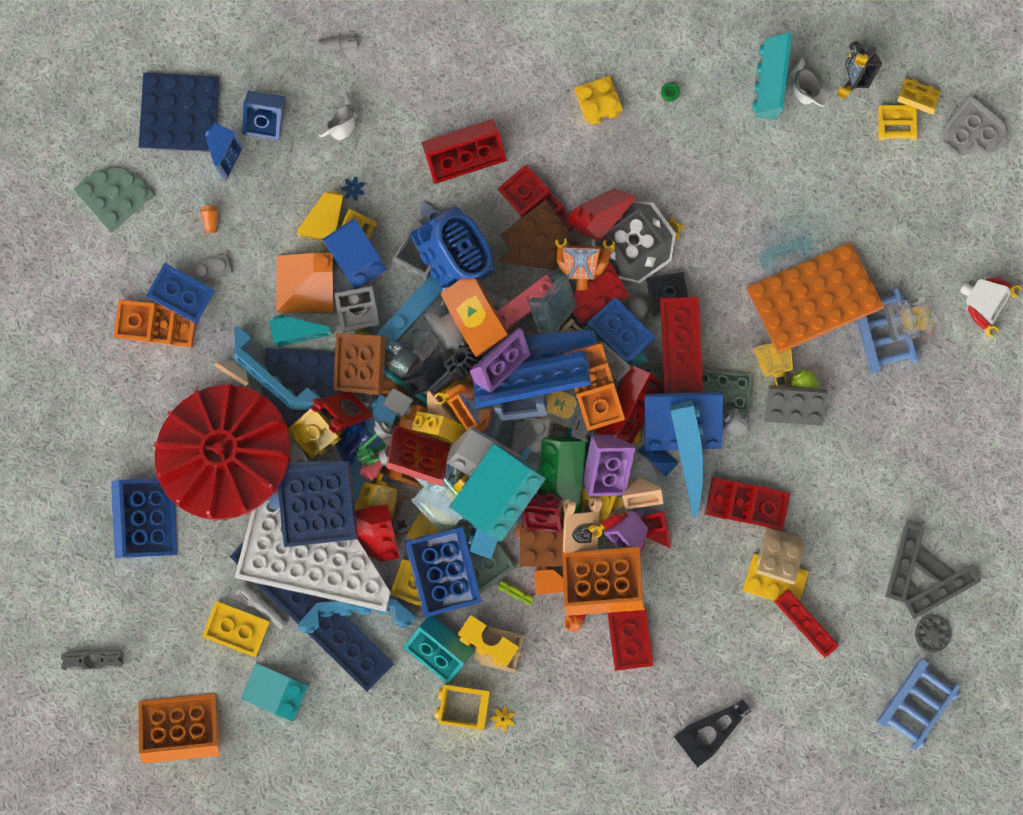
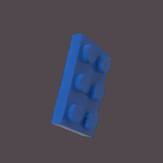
[146,262,215,325]
[587,297,655,364]

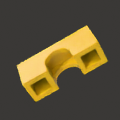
[458,615,519,668]

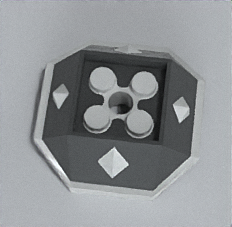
[592,201,676,284]

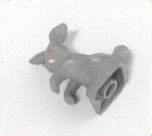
[426,276,509,350]

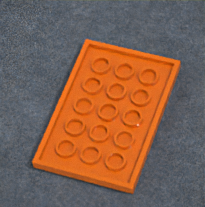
[746,242,884,354]

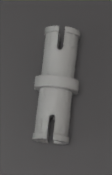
[318,36,357,52]

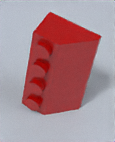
[421,119,506,184]
[595,365,664,444]

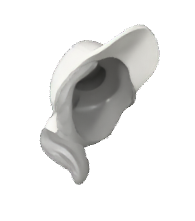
[790,56,829,107]
[318,92,359,140]

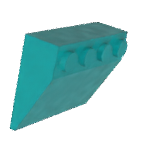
[752,32,792,120]
[449,443,546,542]

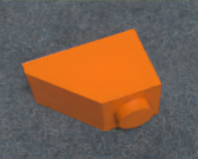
[534,566,563,594]

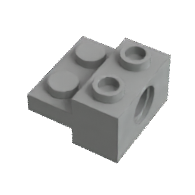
[334,286,380,333]

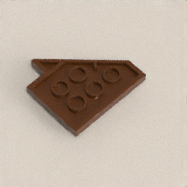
[498,200,579,270]

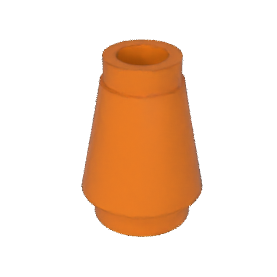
[200,206,219,233]

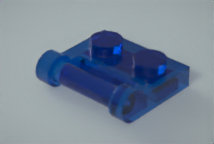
[336,421,373,466]

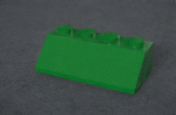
[538,435,587,517]

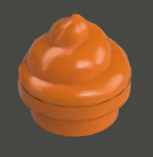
[564,615,585,632]

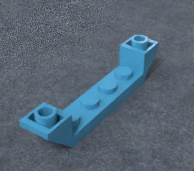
[234,326,320,410]
[297,599,415,633]

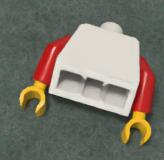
[961,277,1022,337]

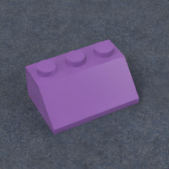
[470,328,530,393]
[583,435,635,496]

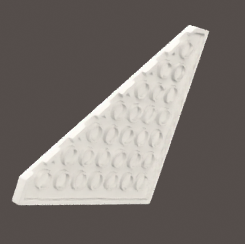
[235,433,391,612]

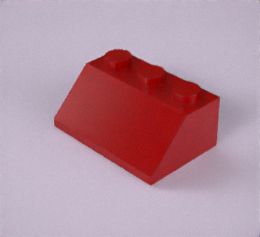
[356,504,400,562]

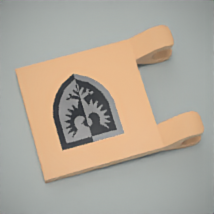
[563,497,602,553]

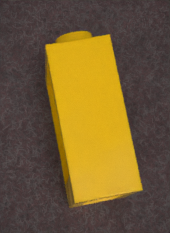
[411,411,466,445]
[435,684,490,730]

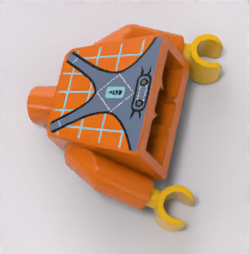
[555,238,615,290]
[434,384,494,438]

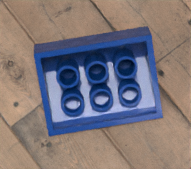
[644,392,723,451]
[111,479,178,559]
[404,527,482,617]

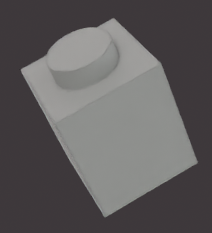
[382,388,413,417]

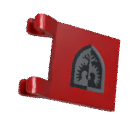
[310,392,373,433]

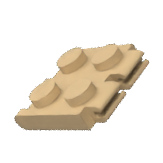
[473,626,526,673]

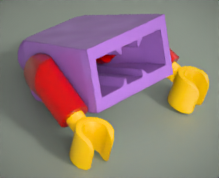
[588,508,648,552]

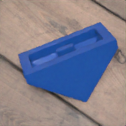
[638,445,679,477]

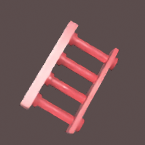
[497,274,558,331]

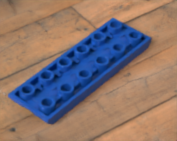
[481,330,596,363]
[473,351,591,408]

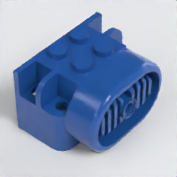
[409,206,495,290]

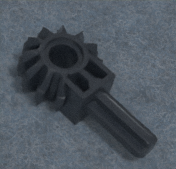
[429,343,483,394]

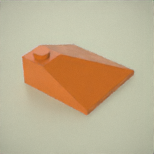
[276,253,334,313]

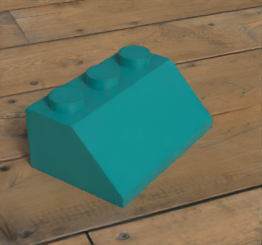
[403,616,475,685]

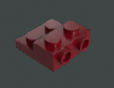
[522,493,564,533]

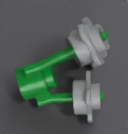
[356,420,393,466]

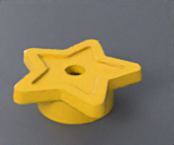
[668,217,685,240]

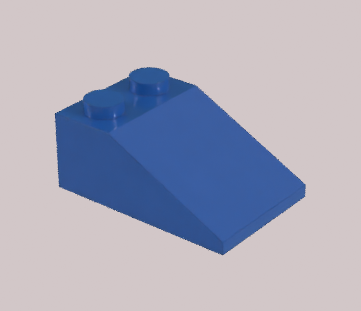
[323,218,387,290]

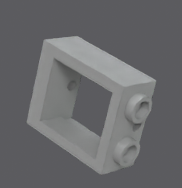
[392,220,431,282]

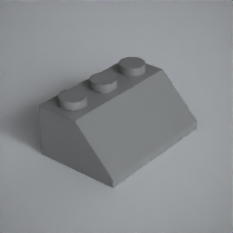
[446,426,520,476]

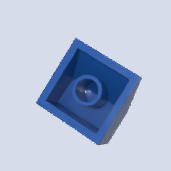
[242,91,285,140]

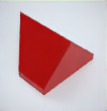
[641,511,671,548]

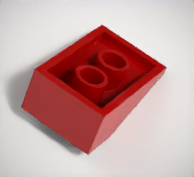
[567,188,636,241]

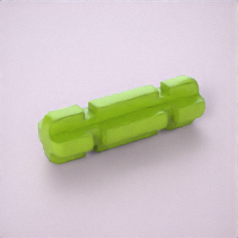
[498,580,534,606]

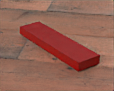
[773,588,839,658]

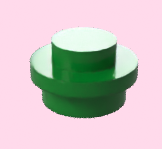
[661,83,680,102]

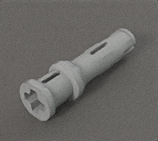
[235,581,288,630]

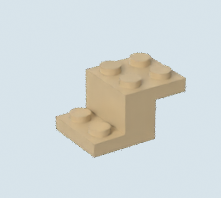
[757,528,804,584]

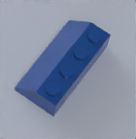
[205,123,243,180]

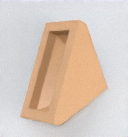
[214,360,250,388]
[427,389,458,421]
[622,477,663,510]

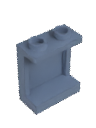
[494,394,547,421]

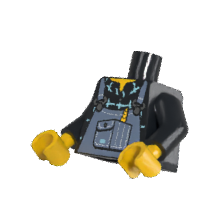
[837,41,882,99]

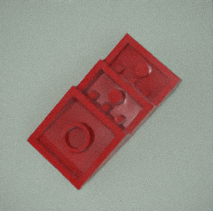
[497,165,574,232]
[704,477,790,531]

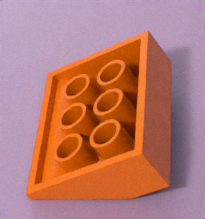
[562,547,645,616]
[138,693,220,764]

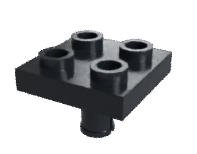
[646,272,688,317]

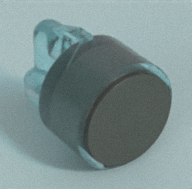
[384,338,419,378]

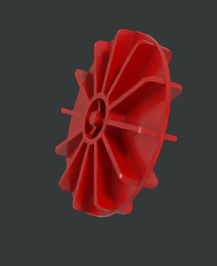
[154,383,291,521]

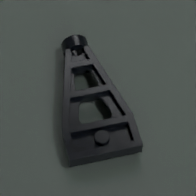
[674,699,751,768]

